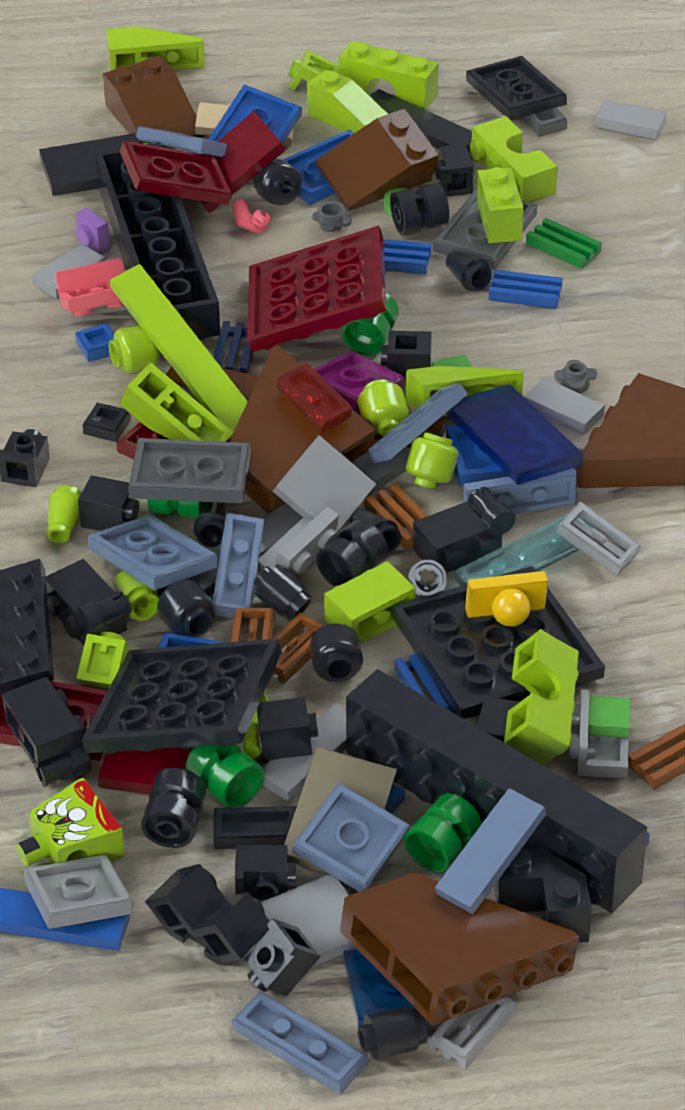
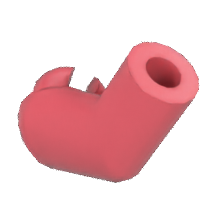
[232,199,271,234]

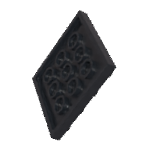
[0,559,54,696]
[391,566,605,720]
[82,639,282,754]

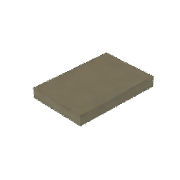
[284,747,397,874]

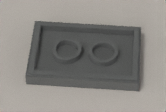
[433,188,537,270]
[128,438,251,503]

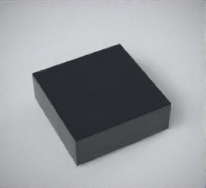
[82,402,131,442]

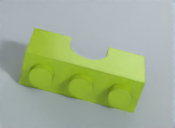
[338,41,439,110]
[469,116,558,203]
[504,629,579,765]

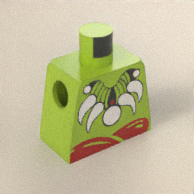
[16,778,125,867]

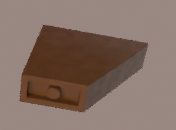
[230,345,375,514]
[572,373,685,488]
[340,872,579,1026]

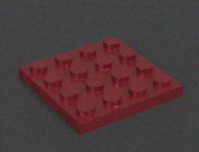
[247,225,387,352]

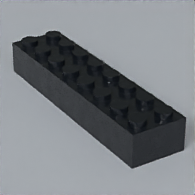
[95,142,221,340]
[346,669,647,914]

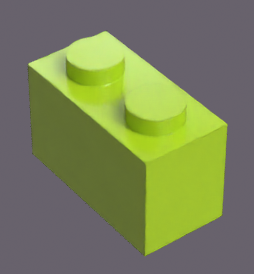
[477,167,524,244]
[324,561,416,643]

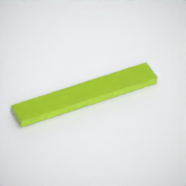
[110,264,248,432]

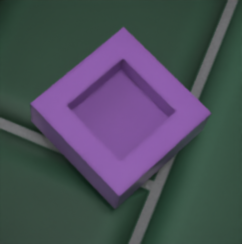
[75,208,110,255]

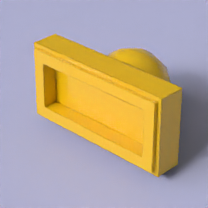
[465,571,548,627]

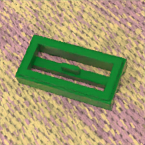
[526,218,602,269]

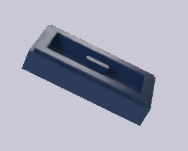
[213,321,253,374]

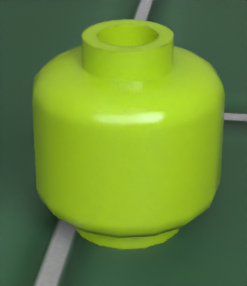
[108,324,161,374]
[357,379,409,436]
[405,432,459,489]

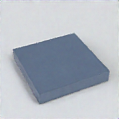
[292,783,410,892]

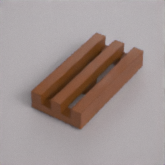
[364,483,428,550]
[230,608,275,642]
[271,612,325,684]
[628,724,685,790]

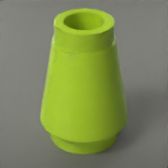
[47,485,82,543]
[113,571,159,621]

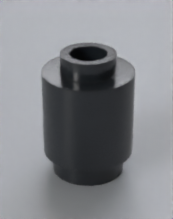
[253,564,313,620]
[358,1006,428,1060]

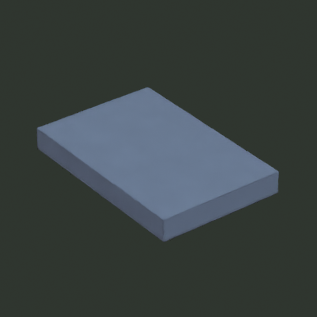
[88,514,218,590]

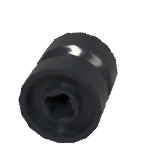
[390,182,450,235]
[316,520,388,587]
[141,767,206,848]

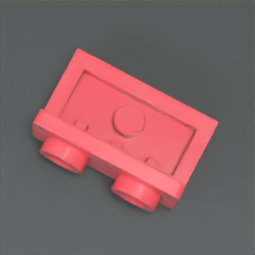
[55,258,125,316]

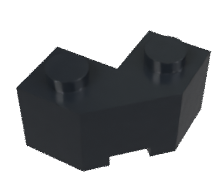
[494,845,592,943]
[145,864,270,964]

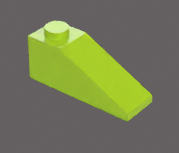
[106,26,205,71]
[307,69,387,133]
[120,362,234,442]
[406,366,524,417]

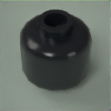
[253,158,302,206]
[157,580,215,637]
[309,623,364,682]

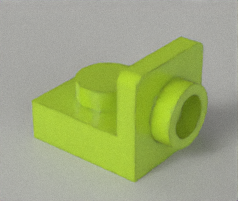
[287,49,338,91]
[76,632,131,688]

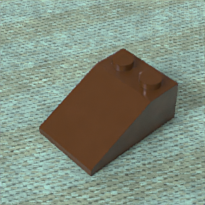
[103,56,204,144]
[315,108,439,211]

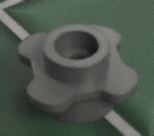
[312,201,351,232]
[554,360,597,393]

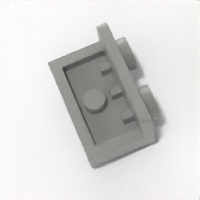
[258,506,339,577]
[570,689,628,779]

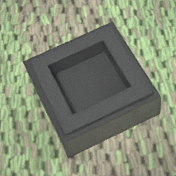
[523,107,567,137]

